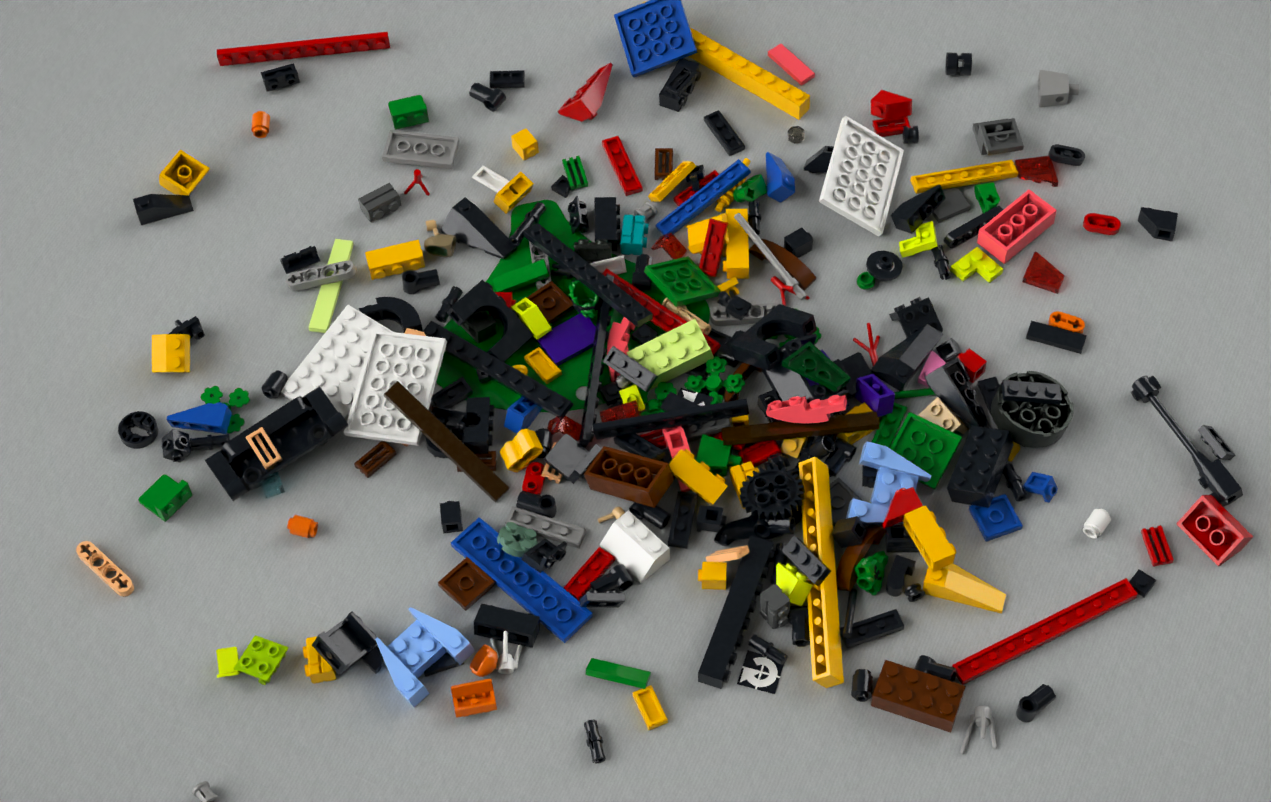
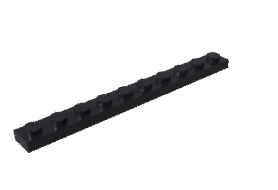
[523,223,653,327]
[579,275,614,448]
[422,321,573,420]

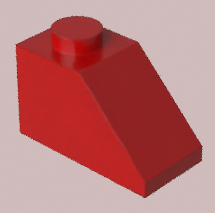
[871,90,912,119]
[882,487,923,528]

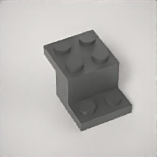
[973,118,1024,155]

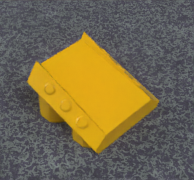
[686,213,729,255]

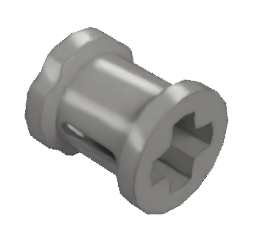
[634,201,658,223]
[192,781,219,802]

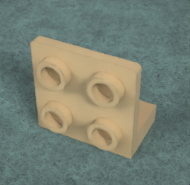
[918,397,969,434]

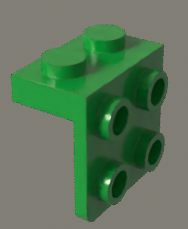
[388,95,429,130]
[138,475,193,522]

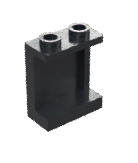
[312,611,377,675]

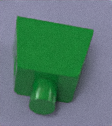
[696,434,742,477]

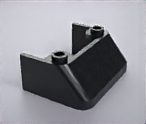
[762,333,849,403]

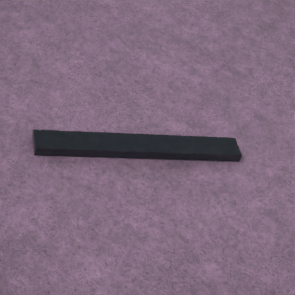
[592,398,749,440]

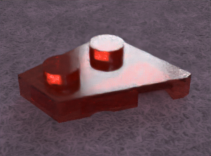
[1014,156,1058,187]
[1022,252,1065,294]

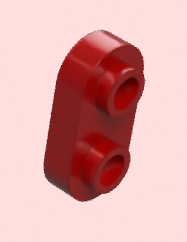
[1083,213,1121,235]
[522,462,545,495]

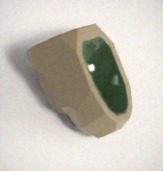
[424,234,456,257]

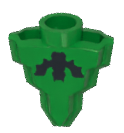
[855,551,889,596]

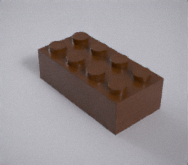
[584,446,674,508]
[871,660,966,733]

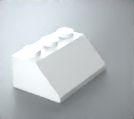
[600,510,670,584]

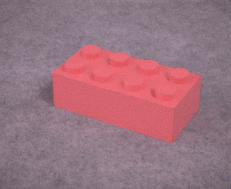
[977,189,1057,264]

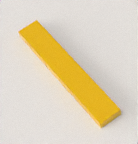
[910,160,1018,194]

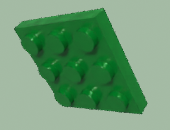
[644,256,720,307]
[890,412,962,490]

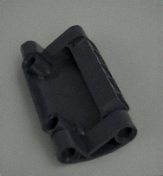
[205,386,349,501]

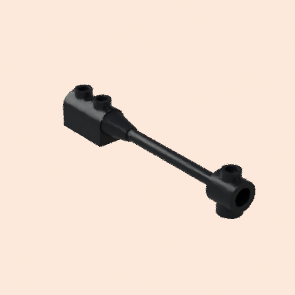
[1131,375,1243,506]

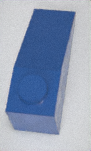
[766,152,795,203]
[504,397,542,433]
[166,402,232,434]

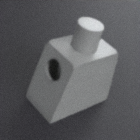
[1038,70,1079,107]

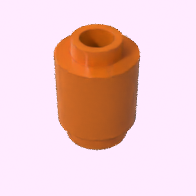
[252,111,270,138]
[287,515,318,538]

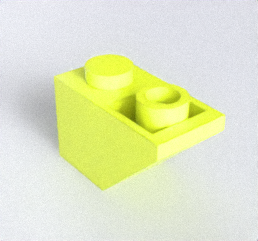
[511,297,552,340]
[776,563,813,606]

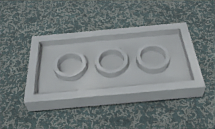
[382,130,459,169]

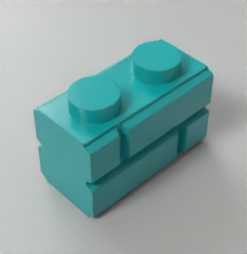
[621,215,649,255]

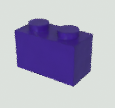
[855,374,895,417]

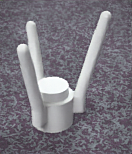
[490,631,522,674]

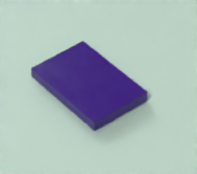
[536,313,596,366]

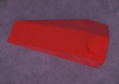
[557,62,613,122]

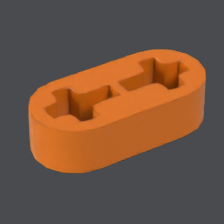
[1048,311,1085,334]

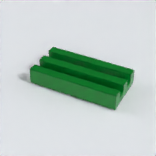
[562,156,588,190]

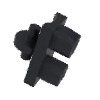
[169,316,205,340]

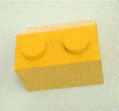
[159,149,210,196]
[152,334,190,372]

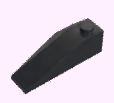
[441,197,517,259]
[925,357,991,428]

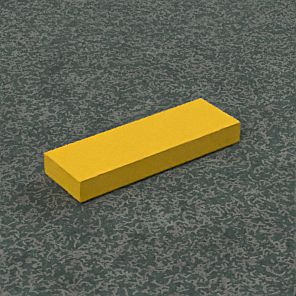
[648,161,696,202]

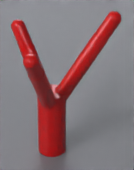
[404,169,430,196]
[771,276,809,306]
[853,323,880,366]

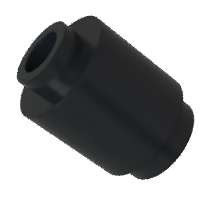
[262,370,288,399]
[535,428,553,458]
[851,669,873,702]

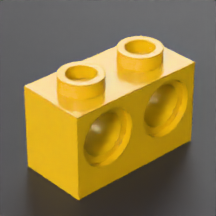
[494,171,534,214]

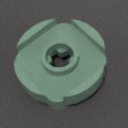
[497,522,537,557]

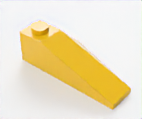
[923,563,1006,614]

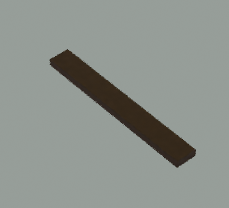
[383,381,510,503]
[721,411,879,446]

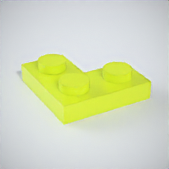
[899,221,938,258]
[950,247,1003,283]

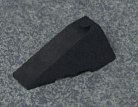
[871,324,943,391]

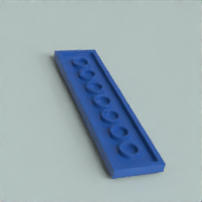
[451,517,593,643]

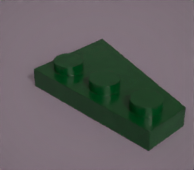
[782,341,851,392]

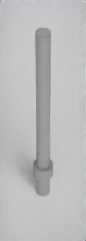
[734,213,807,300]

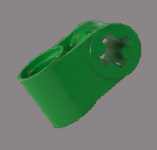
[733,174,767,203]
[974,182,1000,213]

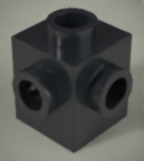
[162,429,191,463]

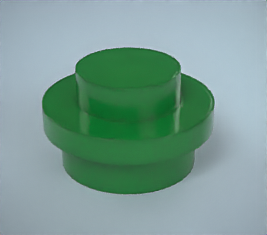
[857,272,875,290]

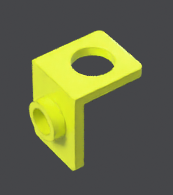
[619,384,645,415]
[216,647,240,678]

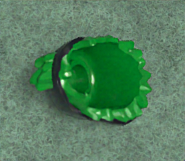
[569,280,601,318]

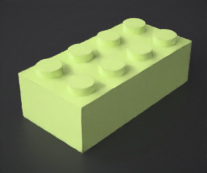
[627,319,714,390]

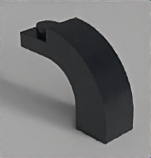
[359,297,423,333]

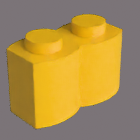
[500,429,543,473]

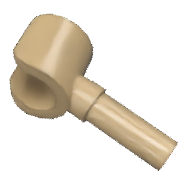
[426,220,439,236]
[598,507,625,523]

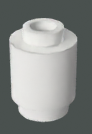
[1083,509,1111,539]

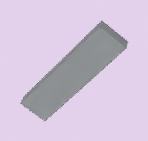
[505,506,586,548]

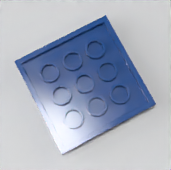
[614,0,698,77]

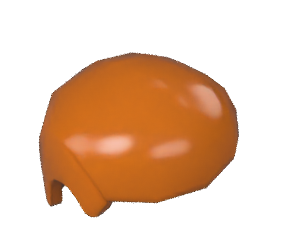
[470,644,498,677]

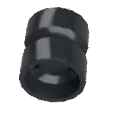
[945,52,972,76]

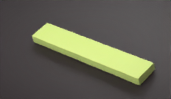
[308,239,354,333]

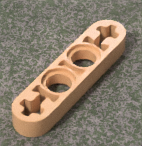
[76,541,134,597]

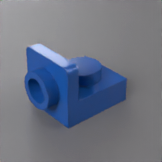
[1023,472,1058,503]

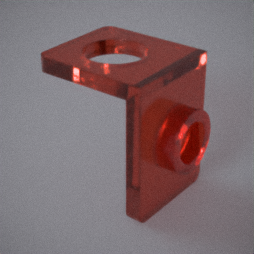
[651,233,687,260]
[547,416,581,441]

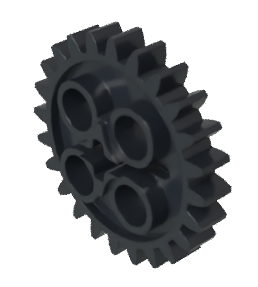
[740,465,805,522]

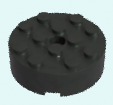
[991,371,1074,448]

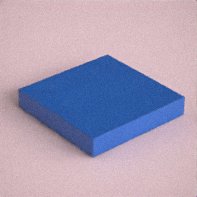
[969,494,1023,542]

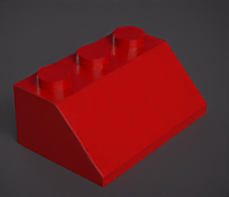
[1176,495,1253,566]

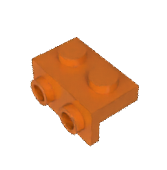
[451,679,497,718]

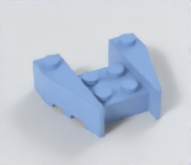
[846,441,932,526]
[375,607,475,707]

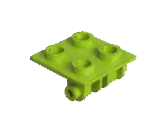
[234,635,288,685]

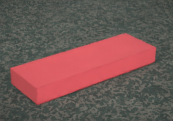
[768,43,815,86]

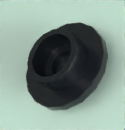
[866,250,903,281]

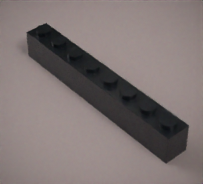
[698,535,776,689]

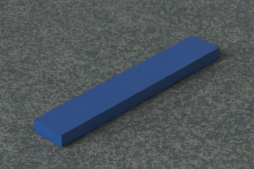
[655,159,751,239]

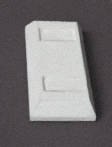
[472,166,510,193]
[589,255,627,275]

